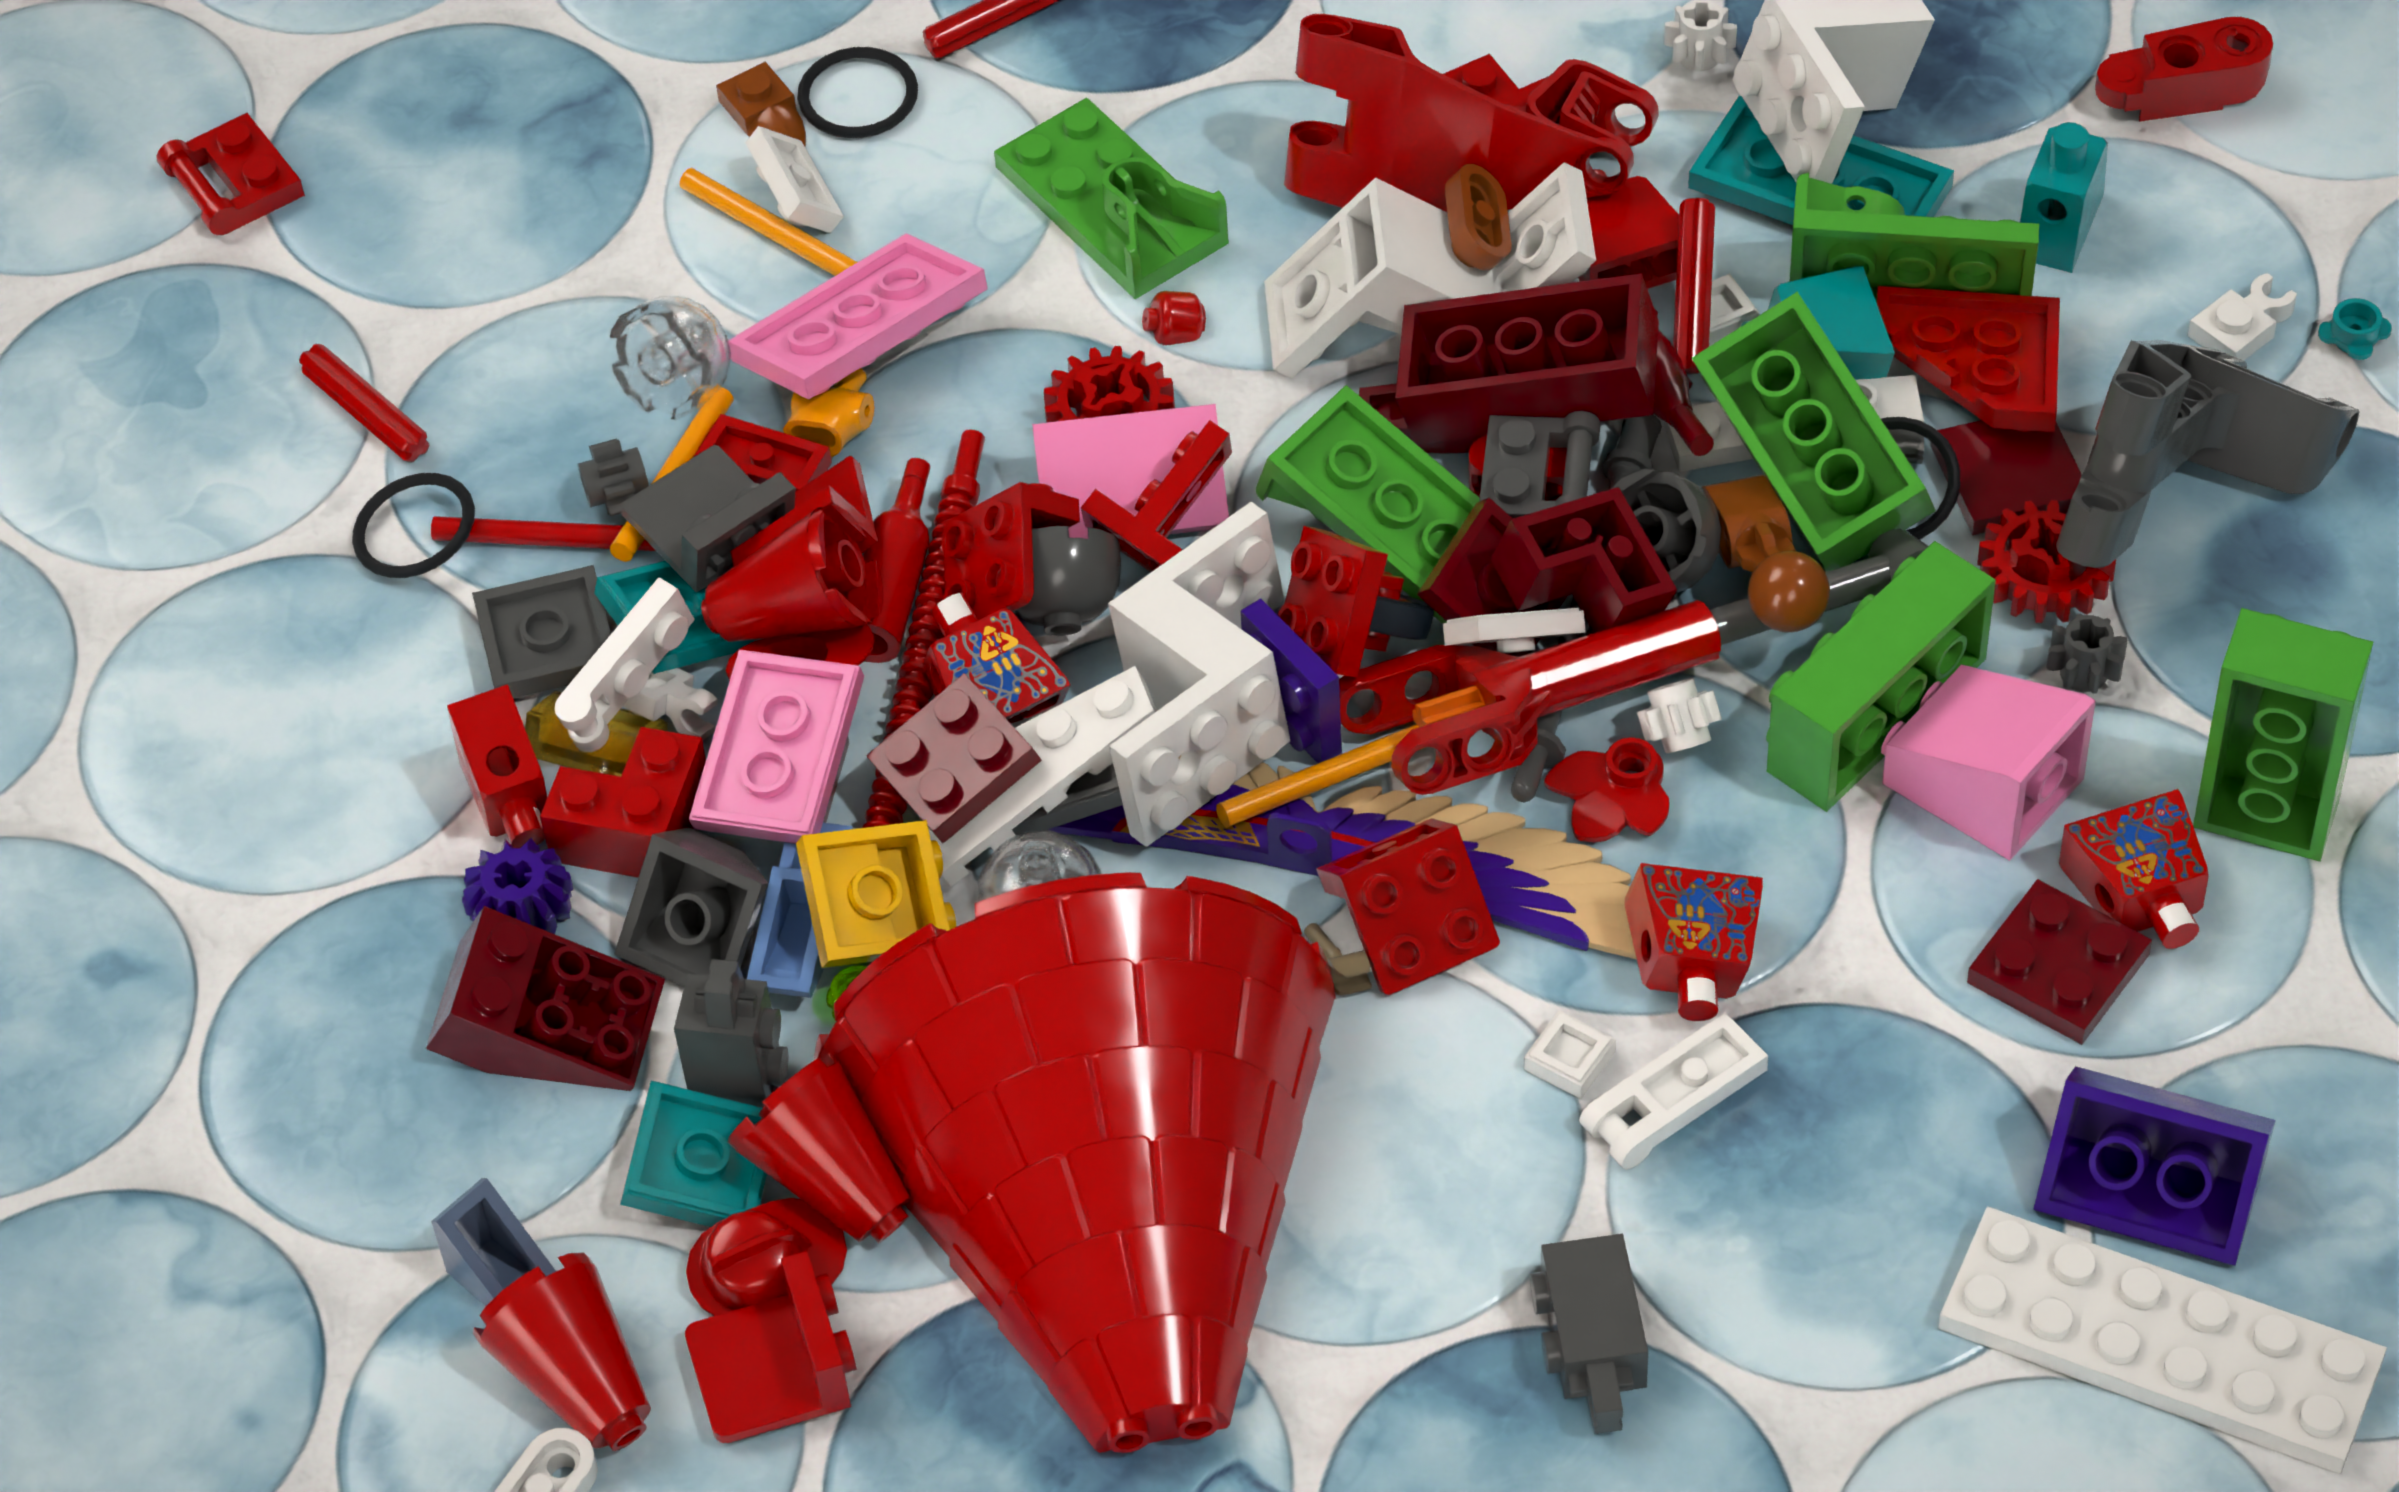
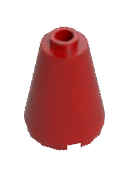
[701,504,884,642]
[728,1052,911,1244]
[473,1252,651,1451]

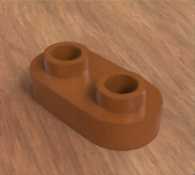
[1445,164,1512,271]

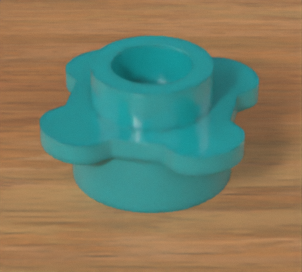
[2318,298,2392,360]

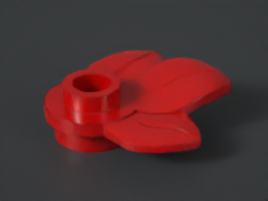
[1544,737,1670,842]

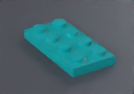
[1688,95,1954,225]

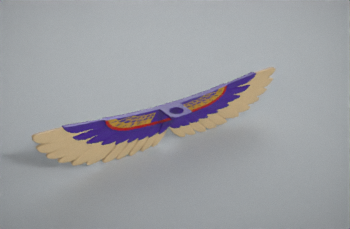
[1042,755,1637,960]

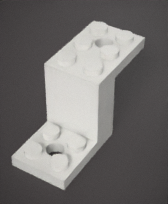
[1732,0,1935,184]
[1264,162,1596,379]
[1108,502,1290,847]

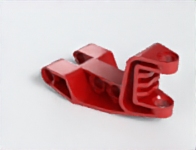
[1284,14,1659,212]

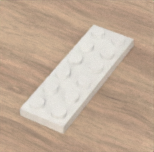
[1938,1206,2387,1474]

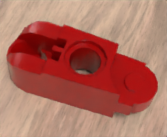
[2095,16,2273,122]

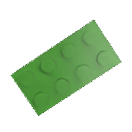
[1692,292,1936,572]
[1766,541,1996,812]
[2193,608,2374,862]

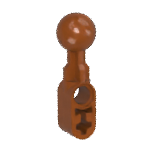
[1702,475,1830,632]

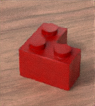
[540,727,706,878]

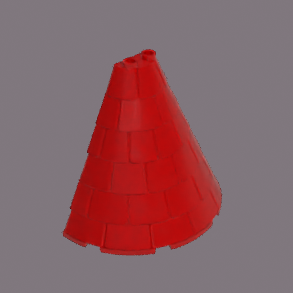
[813,872,1336,1453]

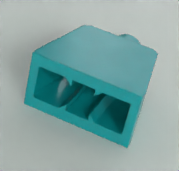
[2020,122,2108,273]
[1741,266,1895,380]

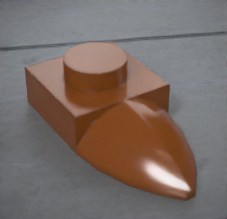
[716,61,806,146]

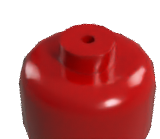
[1142,291,1206,345]

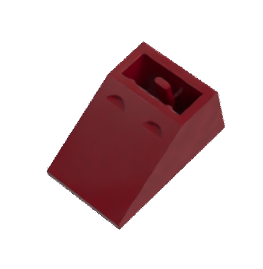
[426,906,665,1091]

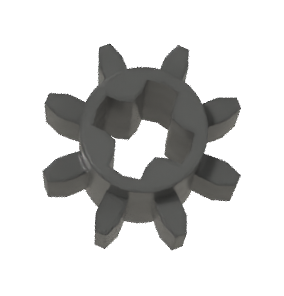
[578,438,649,516]
[2046,613,2128,694]

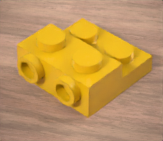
[796,820,956,968]

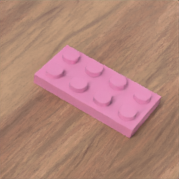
[727,233,988,400]

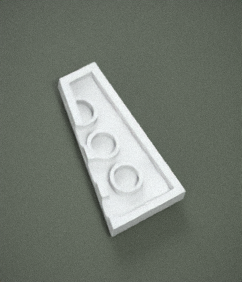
[928,666,1157,887]

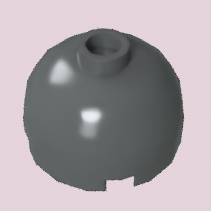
[1611,469,1722,594]
[1013,526,1121,636]

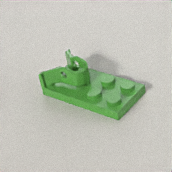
[994,97,1229,299]
[1789,173,2039,302]
[1256,385,1480,624]

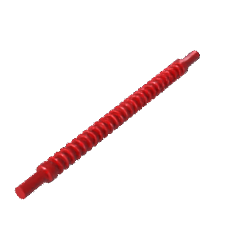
[862,429,985,828]

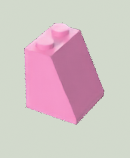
[1881,664,2096,861]

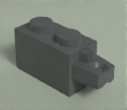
[674,959,788,1108]
[1530,1233,1648,1434]

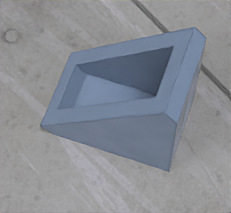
[431,1178,556,1306]

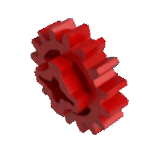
[1043,346,1175,423]
[1977,500,2116,623]

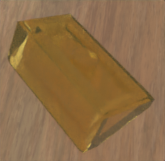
[525,691,668,777]

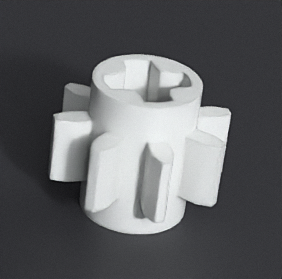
[1664,0,1737,71]
[1637,678,1722,753]

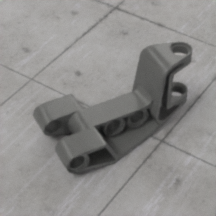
[2056,340,2360,568]

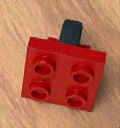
[1278,526,1434,678]

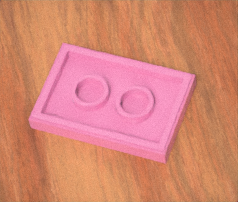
[1032,404,1229,539]
[689,650,864,844]

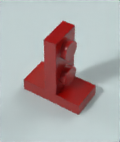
[1081,420,1232,572]

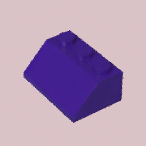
[2033,1066,2276,1266]

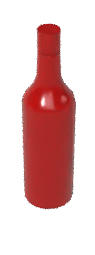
[862,458,931,663]

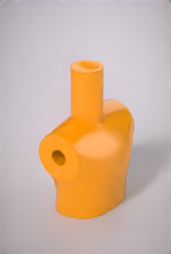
[783,368,875,457]

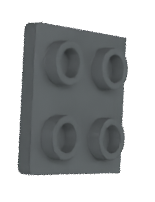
[621,445,796,593]

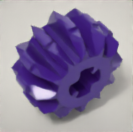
[462,838,573,934]

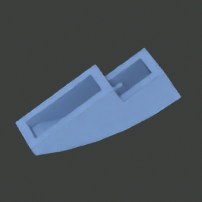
[747,823,853,998]

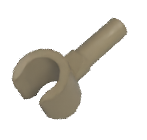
[1304,923,1372,995]

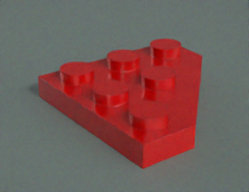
[1876,286,2060,432]

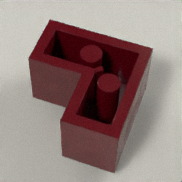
[1490,487,1677,633]

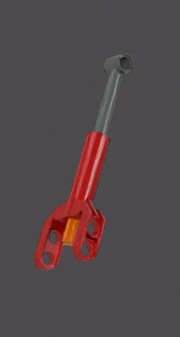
[1339,529,1928,795]

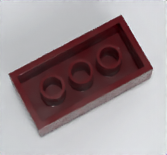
[1395,273,1659,445]

